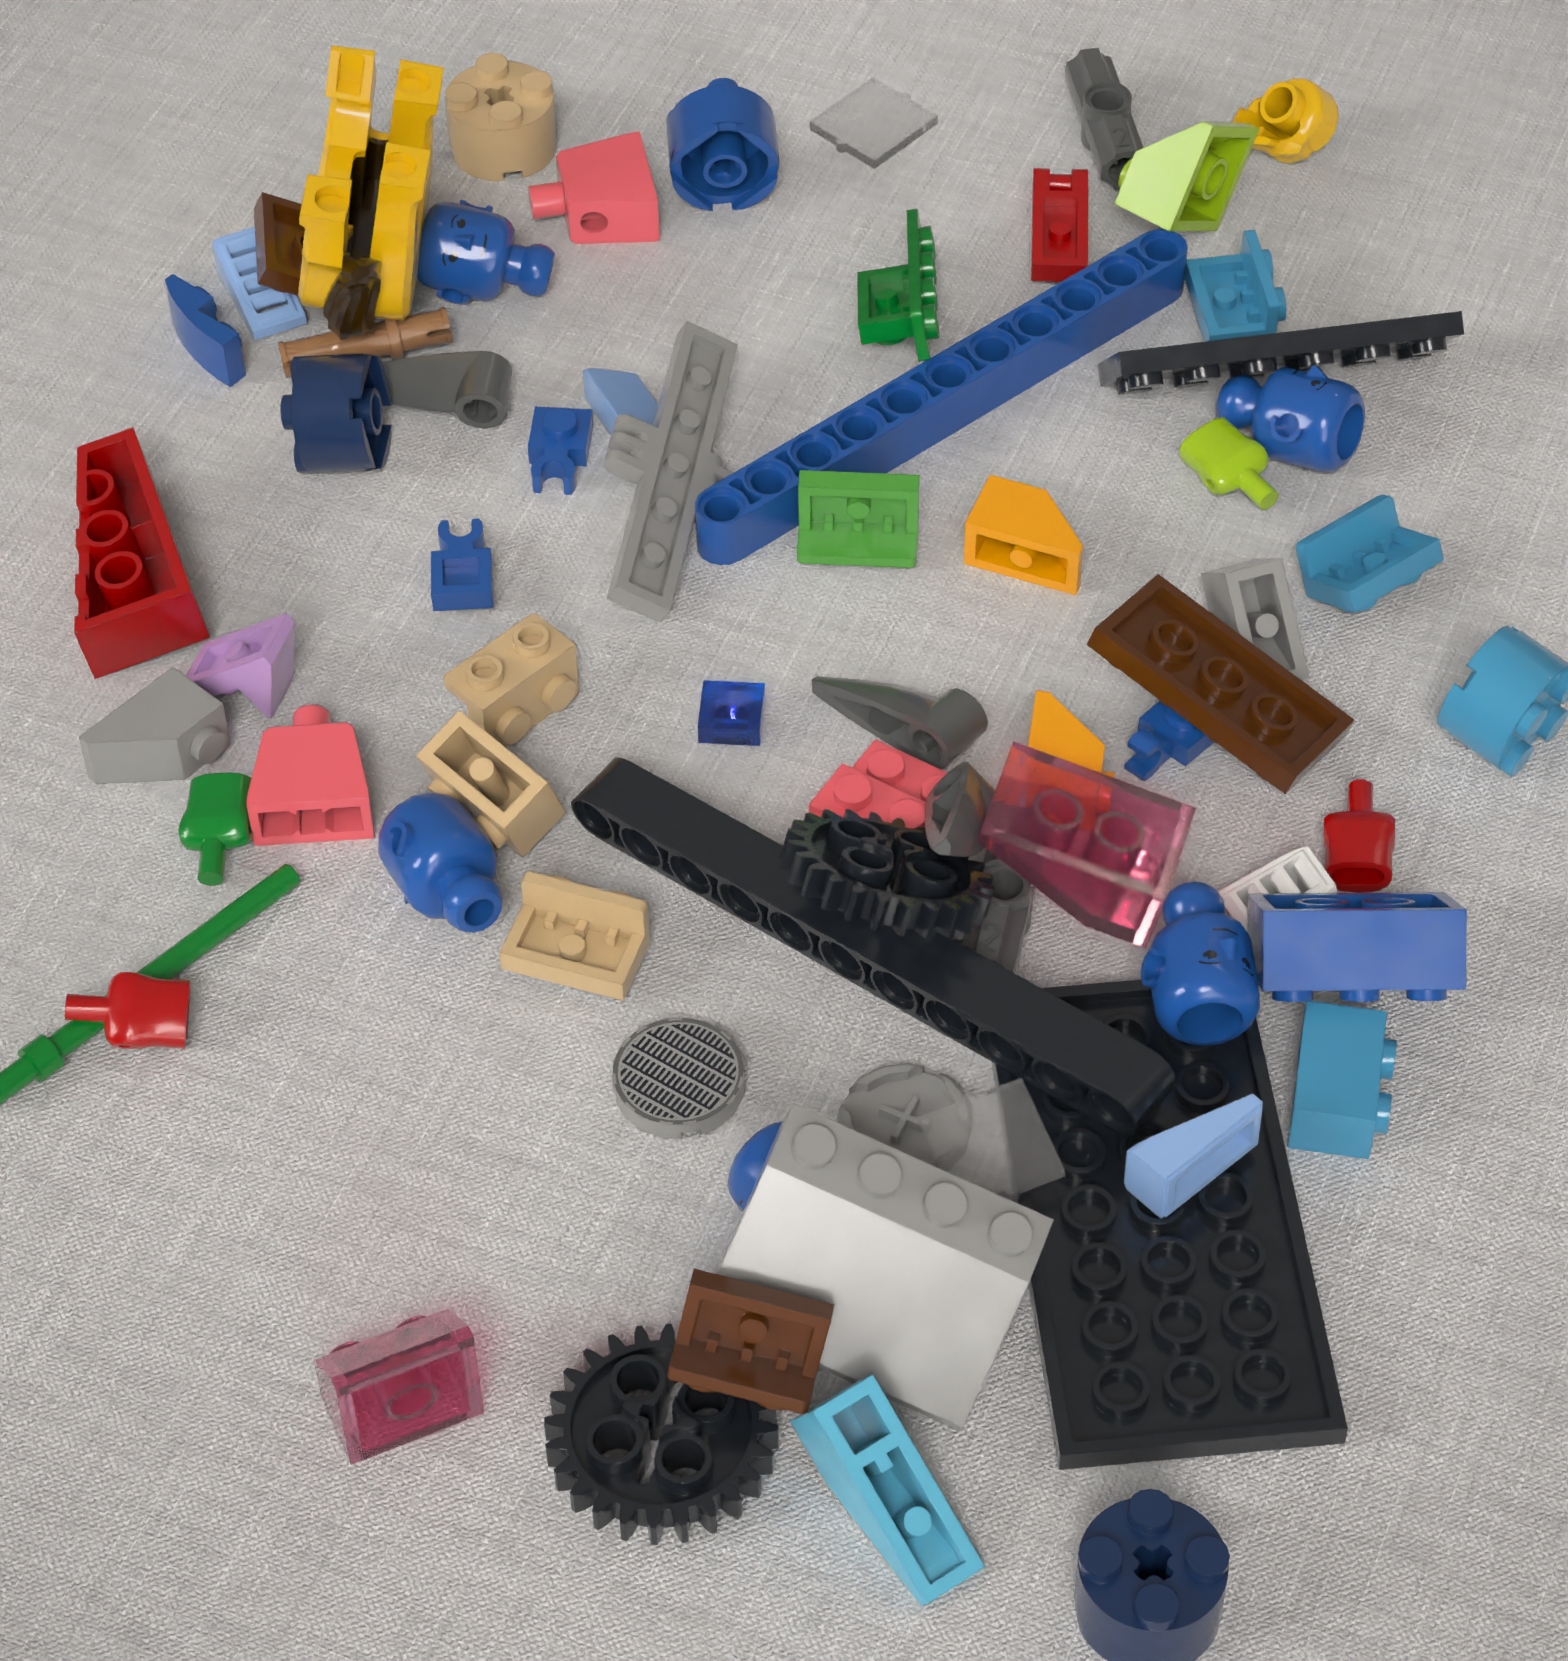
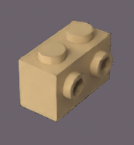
[416,710,566,858]

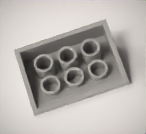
[716,1103,1054,1431]

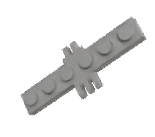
[603,321,738,622]

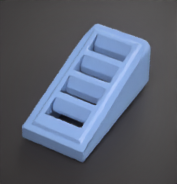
[212,227,307,341]
[1124,1094,1263,1219]

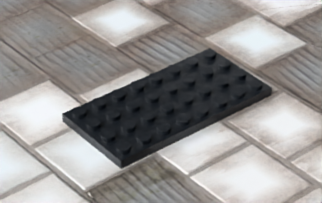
[992,980,1348,1470]

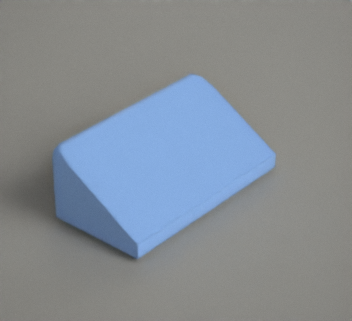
[583,368,658,435]

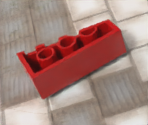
[74,427,210,679]

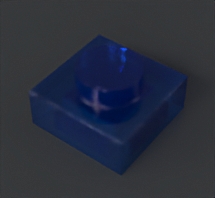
[698,680,765,746]

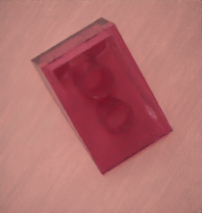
[977,741,1196,948]

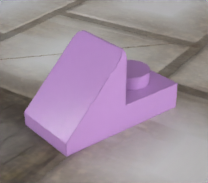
[186,613,295,718]

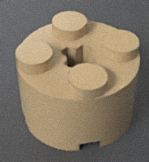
[445,53,557,181]

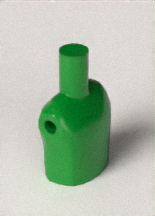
[179,772,254,886]

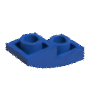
[165,274,246,387]

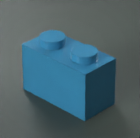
[1288,1001,1397,1159]

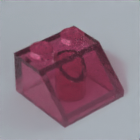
[314,1309,484,1465]

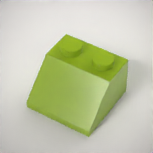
[1114,121,1260,231]

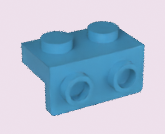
[1185,229,1286,342]
[1296,494,1444,613]

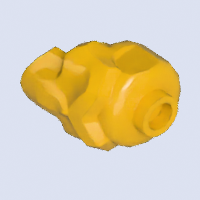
[1231,78,1339,164]

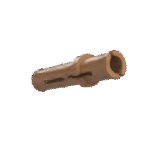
[278,307,453,378]

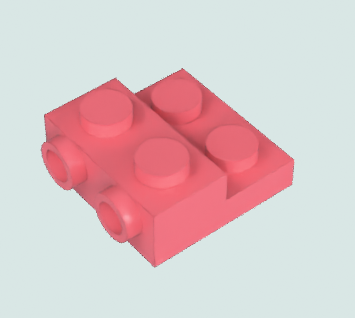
[809,739,947,829]

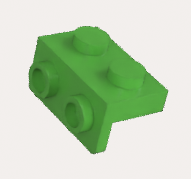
[797,470,920,568]

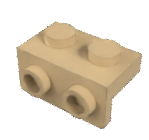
[444,614,579,747]
[499,871,650,1001]

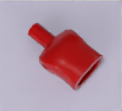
[1324,779,1395,893]
[65,972,191,1049]

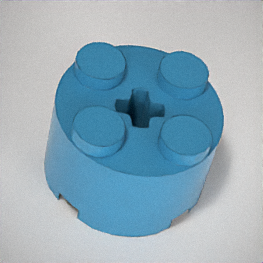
[1437,625,1568,777]

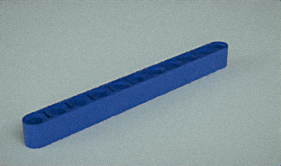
[695,229,1188,565]

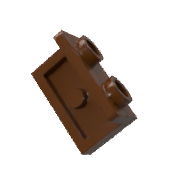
[667,1268,835,1414]

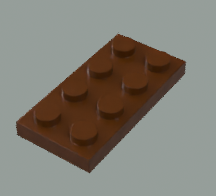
[1086,574,1355,794]

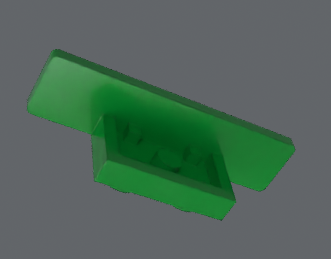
[857,208,939,362]

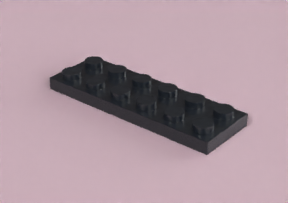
[1098,311,1464,395]

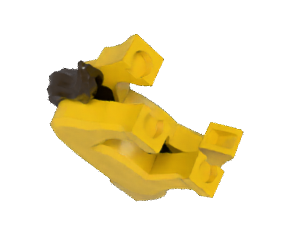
[298,45,444,340]

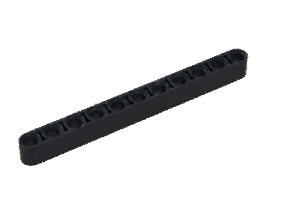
[571,757,1177,1136]

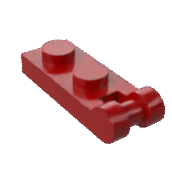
[1031,168,1088,282]

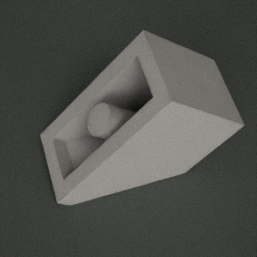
[1201,558,1309,680]
[79,667,231,784]

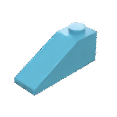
[790,1375,985,1606]

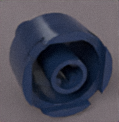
[280,353,392,473]
[1074,1489,1230,1661]

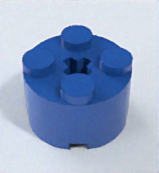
[666,78,779,211]

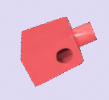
[528,131,660,244]
[247,705,375,846]

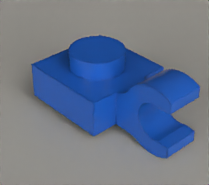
[1124,701,1214,781]

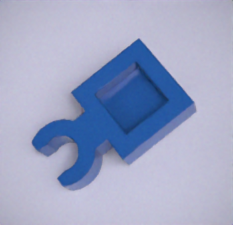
[528,406,593,495]
[431,518,493,611]

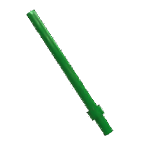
[0,864,300,1105]

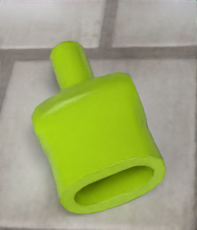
[1179,417,1279,510]

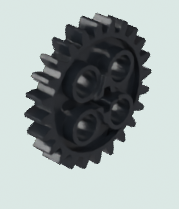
[780,809,995,939]
[544,1324,779,1545]

